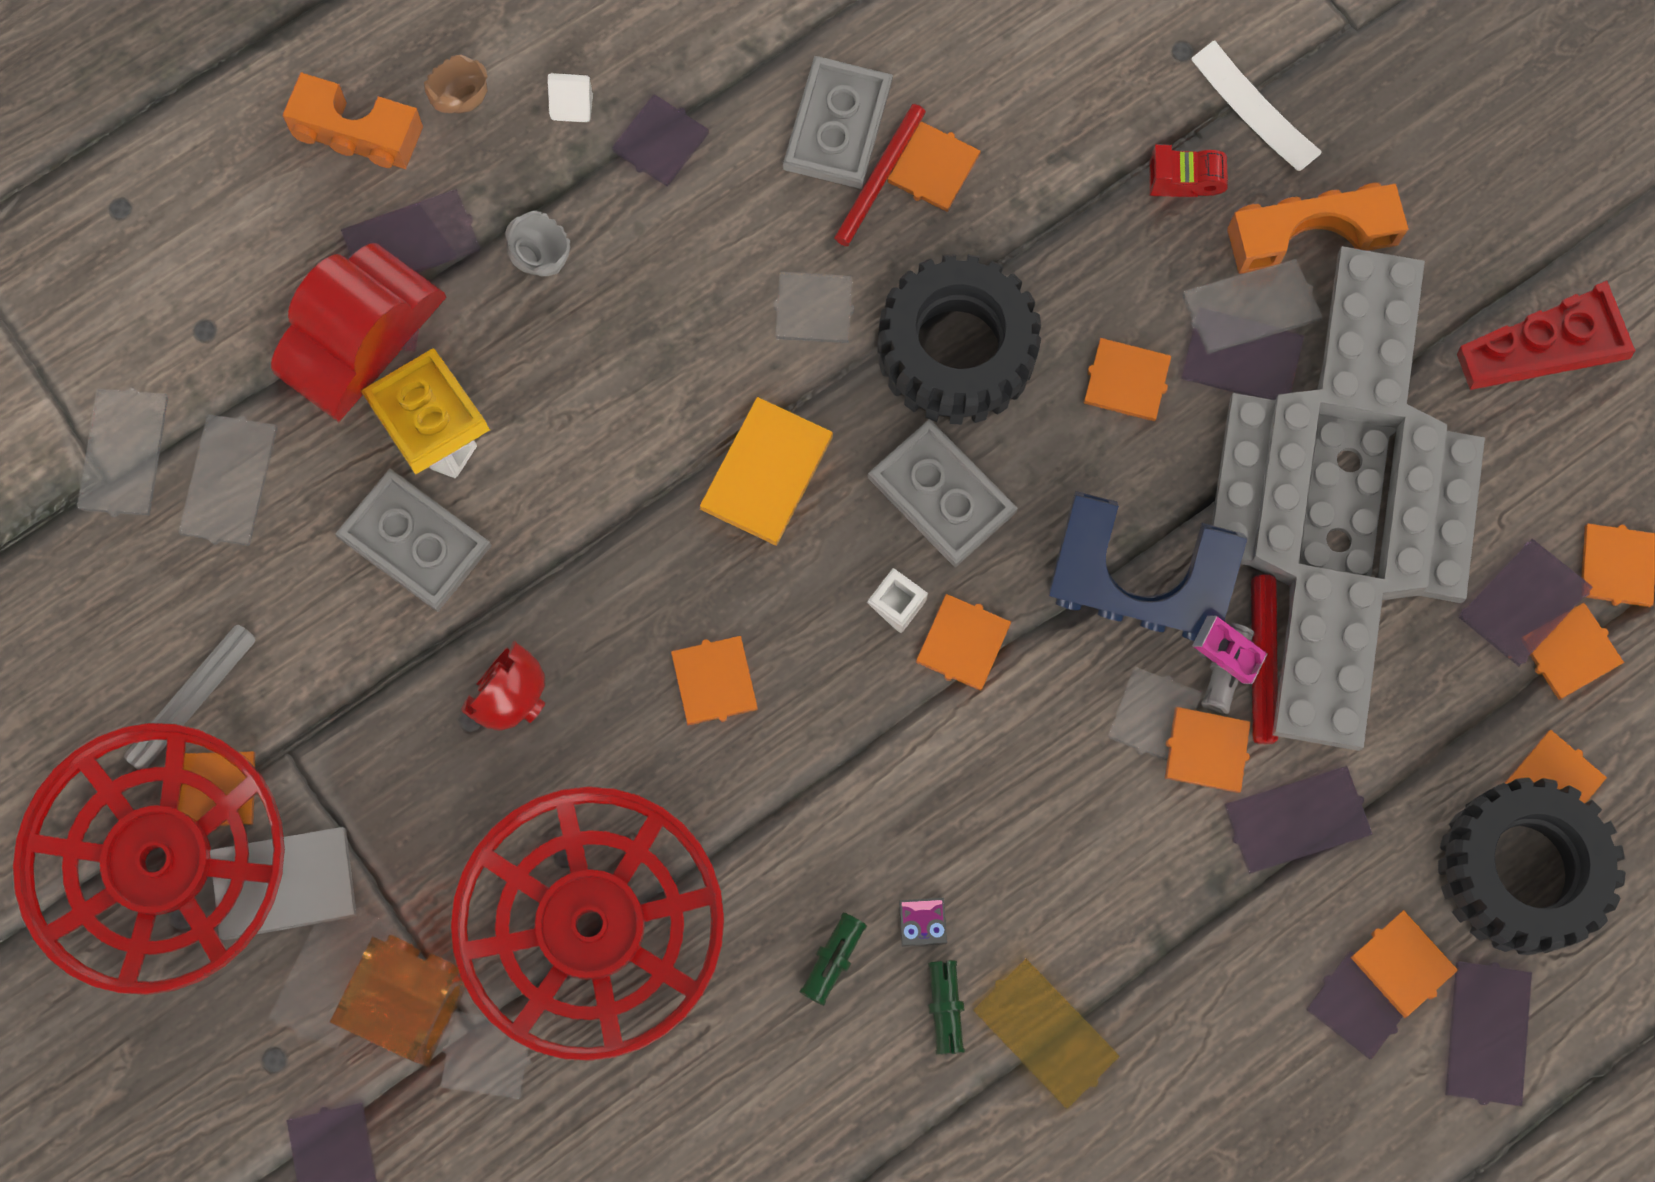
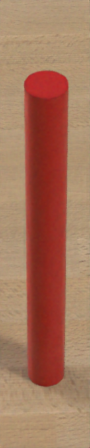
[834,104,926,246]

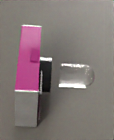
[1192,616,1267,684]

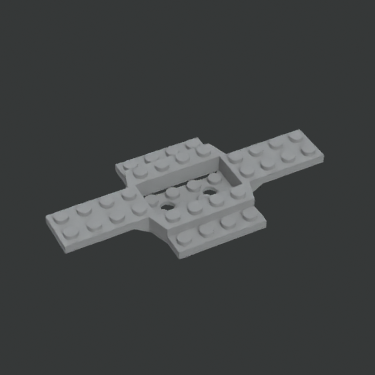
[1212,246,1485,751]

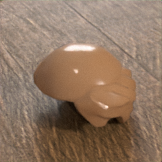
[424,55,488,114]

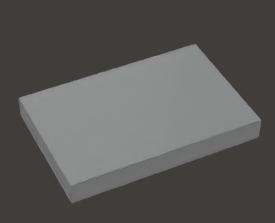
[783,56,893,189]
[867,419,1018,568]
[335,468,492,612]
[210,827,357,940]

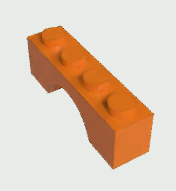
[1227,183,1409,274]

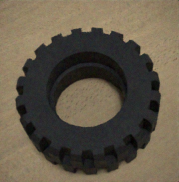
[877,254,1041,425]
[1438,778,1626,955]

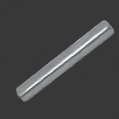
[124,625,255,770]

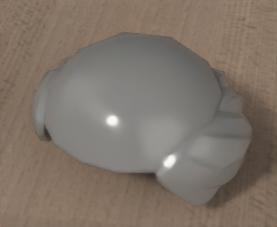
[505,211,570,276]

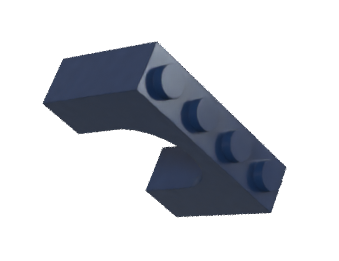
[1049,491,1247,641]

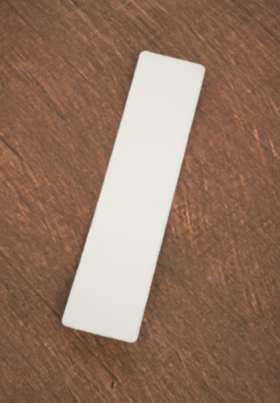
[1192,41,1322,171]

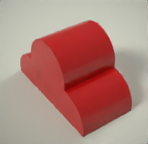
[271,243,447,423]

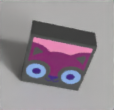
[899,898,947,947]

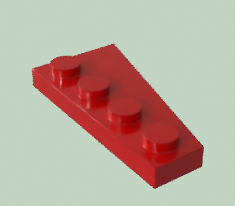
[1457,280,1636,390]

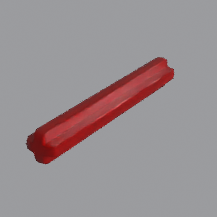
[1251,575,1278,745]

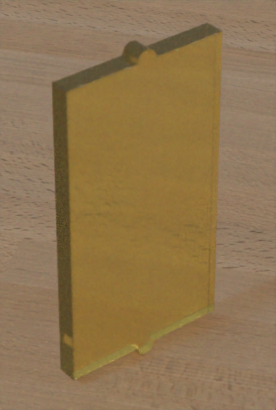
[973,959,1120,1109]

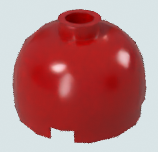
[461,641,546,731]

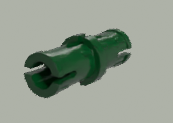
[799,912,867,1006]
[928,960,965,1055]

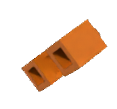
[282,72,423,169]

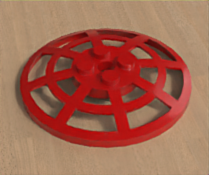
[13,723,285,995]
[451,787,724,1061]

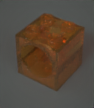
[330,934,466,1067]

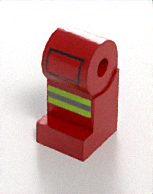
[1149,144,1228,197]

